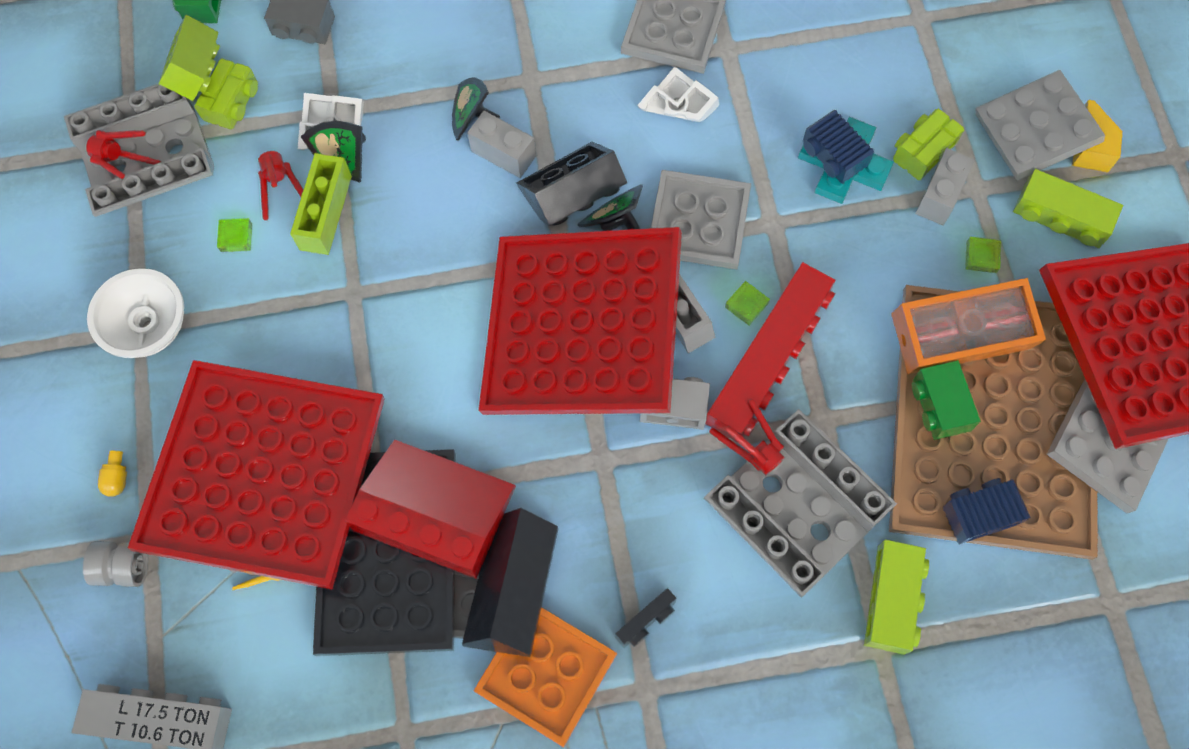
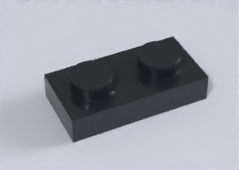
[615,588,677,648]

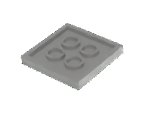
[621,0,726,74]
[976,70,1105,180]
[651,170,751,270]
[1047,379,1169,513]

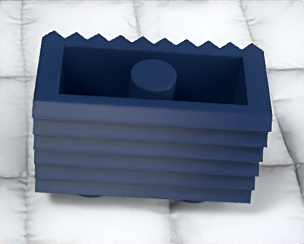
[803,110,874,184]
[943,478,1031,545]

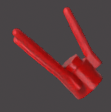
[86,130,161,179]
[258,151,304,221]
[709,399,785,476]

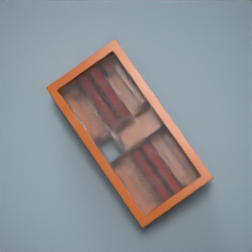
[891,278,1046,374]

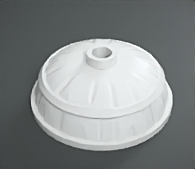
[87,268,184,358]

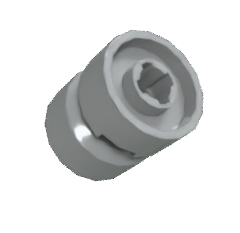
[83,541,149,587]

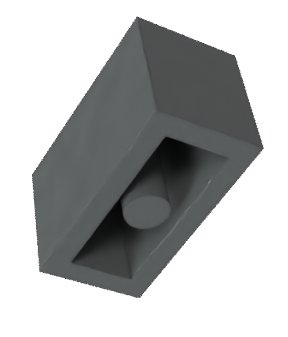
[264,0,335,44]

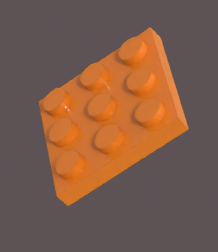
[473,607,617,748]

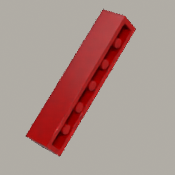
[705,262,836,443]

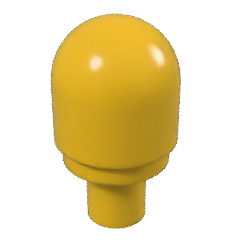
[97,450,127,497]

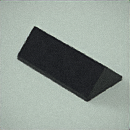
[462,508,558,657]

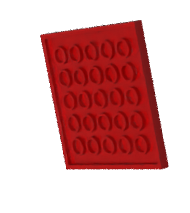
[478,227,682,415]
[1039,243,1189,449]
[128,360,385,589]

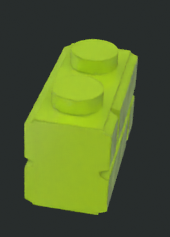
[194,58,258,130]
[893,108,964,180]

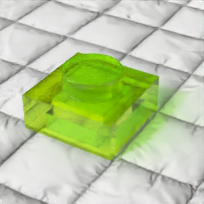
[217,218,252,252]
[965,236,1001,273]
[725,281,770,326]

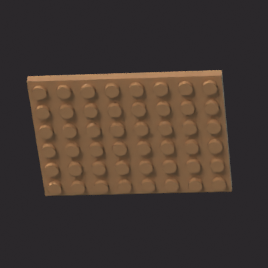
[889,285,1098,560]

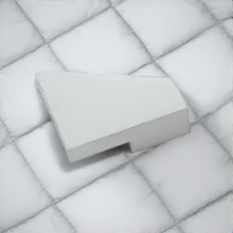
[637,67,720,122]
[298,93,364,150]

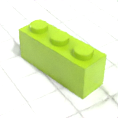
[158,15,220,101]
[290,153,352,255]
[1013,169,1124,249]
[864,539,929,655]

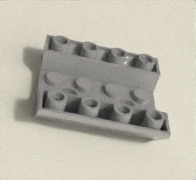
[64,84,214,217]
[704,409,897,598]

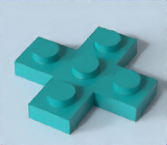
[798,117,894,204]

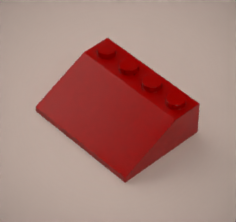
[345,439,516,579]

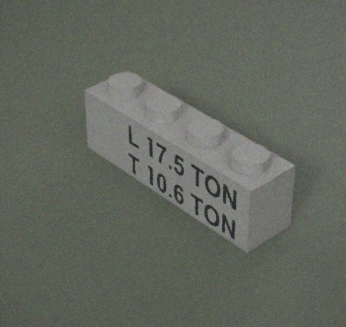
[71,684,232,749]

